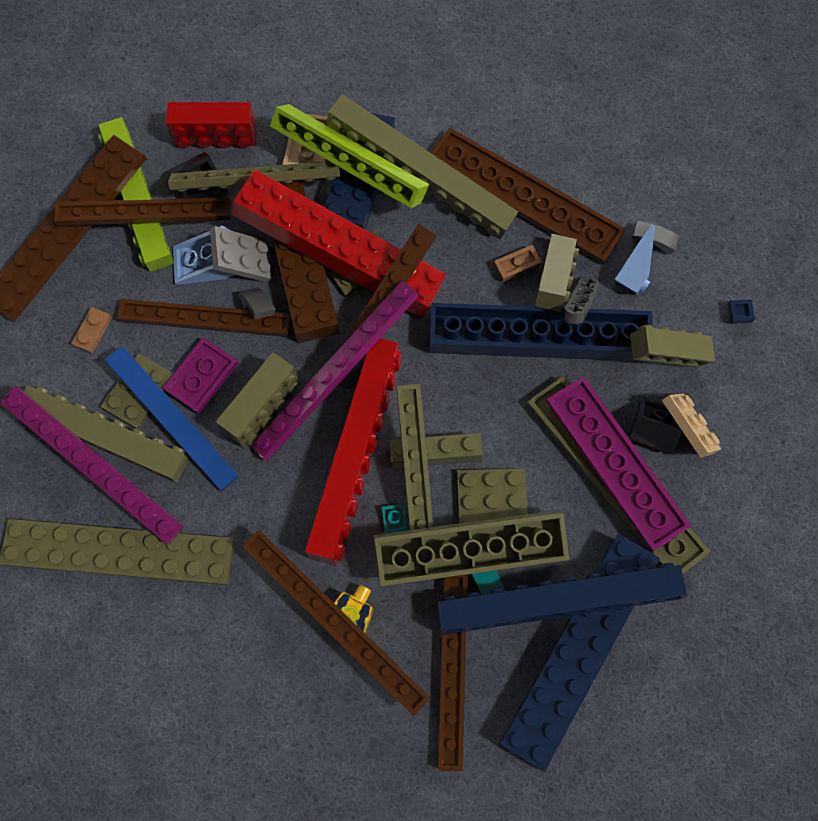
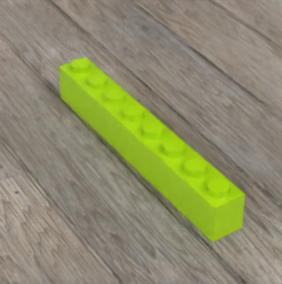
[270,104,429,208]
[98,117,174,272]

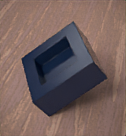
[728,299,755,324]

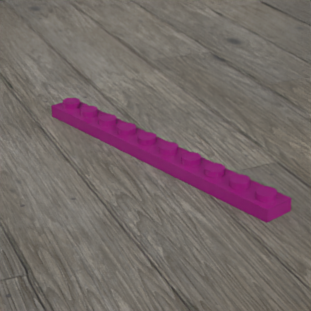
[252,280,419,461]
[0,386,184,544]

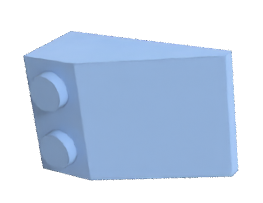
[173,226,235,285]

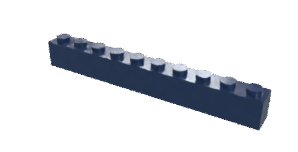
[438,563,687,635]

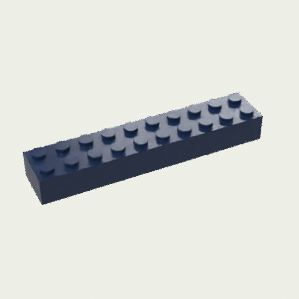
[430,303,653,362]
[499,534,660,772]

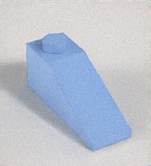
[615,224,655,295]

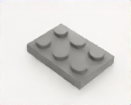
[210,226,272,282]

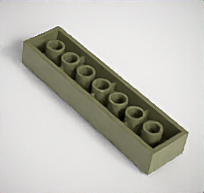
[373,510,569,586]

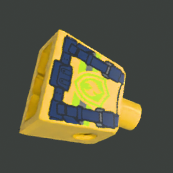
[335,584,373,634]

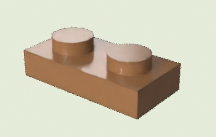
[494,245,542,282]
[71,307,112,354]

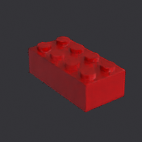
[166,102,257,148]

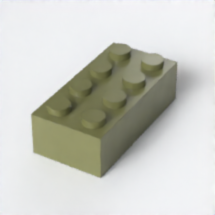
[216,352,299,449]

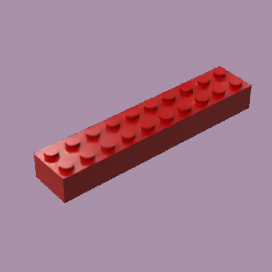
[231,170,446,319]
[305,338,402,566]

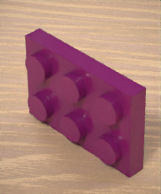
[163,337,239,414]

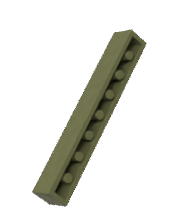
[24,385,189,483]

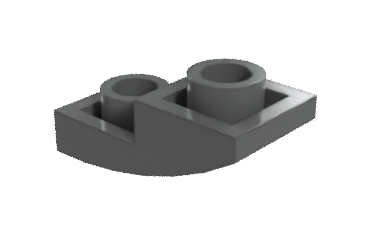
[631,221,679,255]
[238,288,275,319]

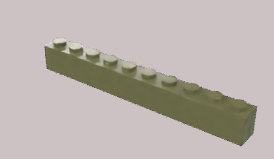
[326,94,518,239]

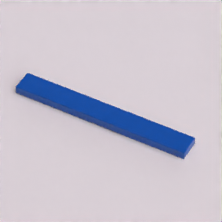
[105,346,239,492]

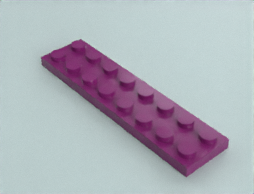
[546,376,692,552]

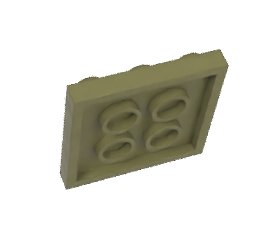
[457,468,528,524]

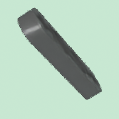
[564,277,599,324]

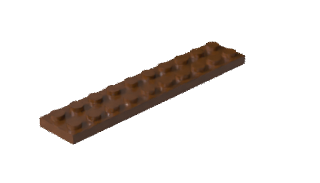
[431,128,626,264]
[0,135,147,322]

